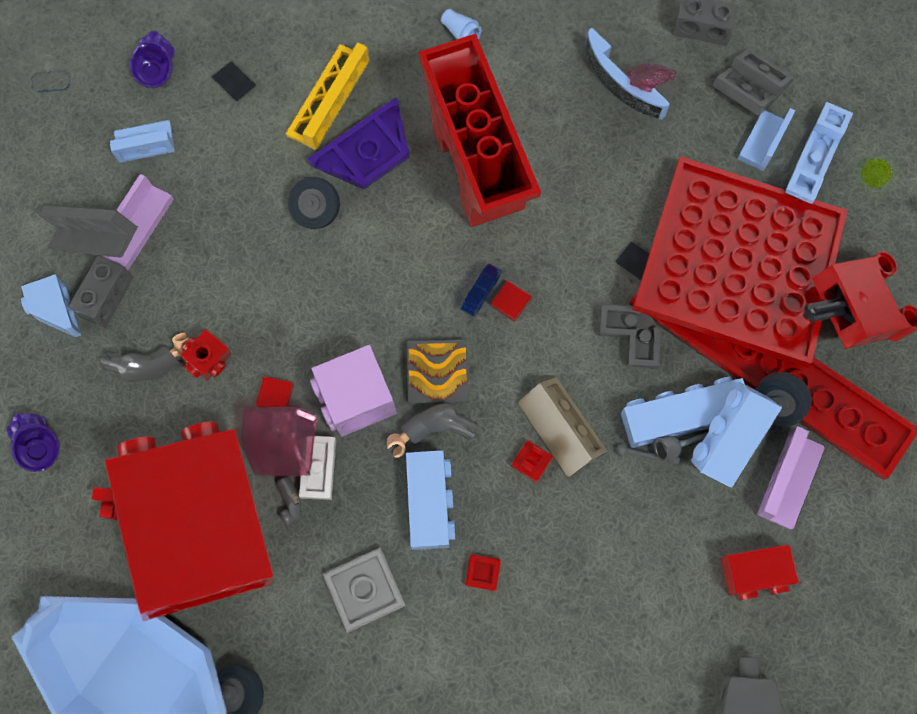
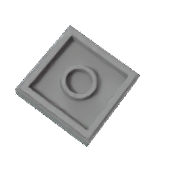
[323,548,406,633]

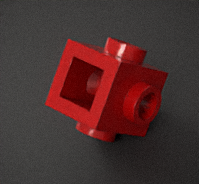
[181,329,232,381]

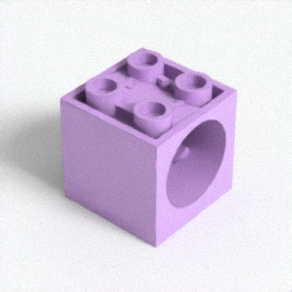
[310,345,397,437]

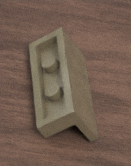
[518,377,608,477]

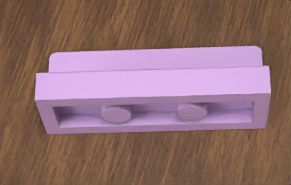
[103,174,174,270]
[757,426,824,530]

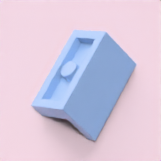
[738,108,795,171]
[110,120,175,163]

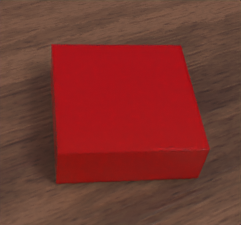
[491,280,532,322]
[256,377,294,413]
[465,554,501,592]

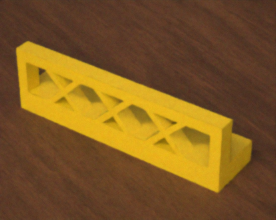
[286,42,370,150]

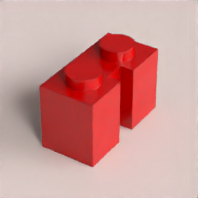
[720,544,799,600]

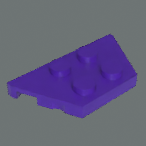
[308,97,409,190]

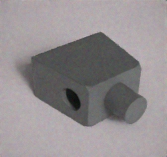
[717,657,782,714]

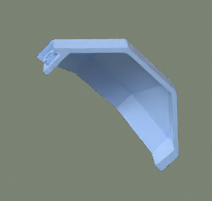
[12,596,227,714]

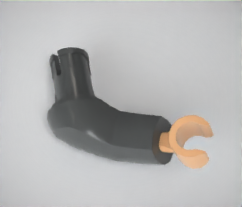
[101,333,190,381]
[386,403,478,457]

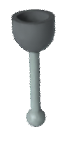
[654,432,708,463]

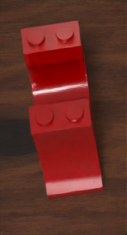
[418,33,541,228]

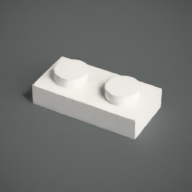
[299,436,336,500]

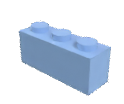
[691,382,782,488]
[406,450,455,550]

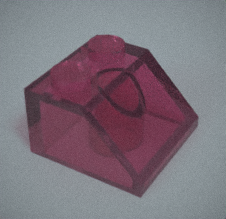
[241,407,317,476]

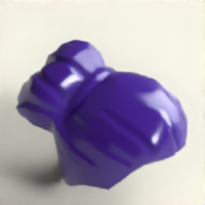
[129,31,175,88]
[7,413,60,472]

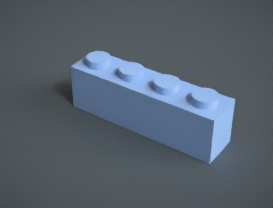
[621,377,744,448]

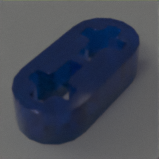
[461,263,502,317]

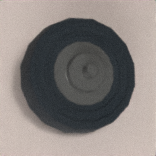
[288,177,341,229]
[755,372,812,426]
[217,665,264,714]

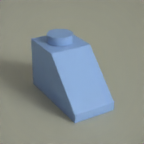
[21,274,81,337]

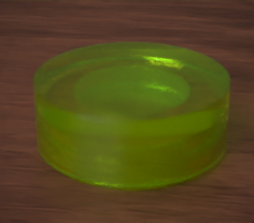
[861,158,893,188]

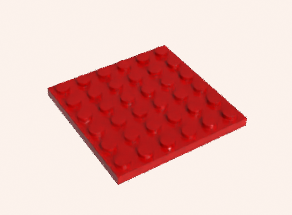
[632,156,848,368]

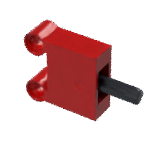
[803,251,917,349]

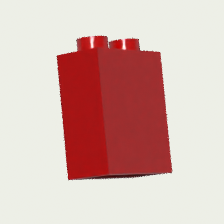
[105,422,274,622]

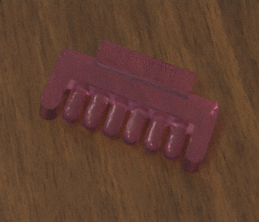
[627,63,676,92]

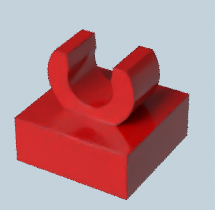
[511,440,553,483]
[91,487,118,520]

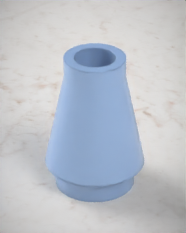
[441,9,482,39]

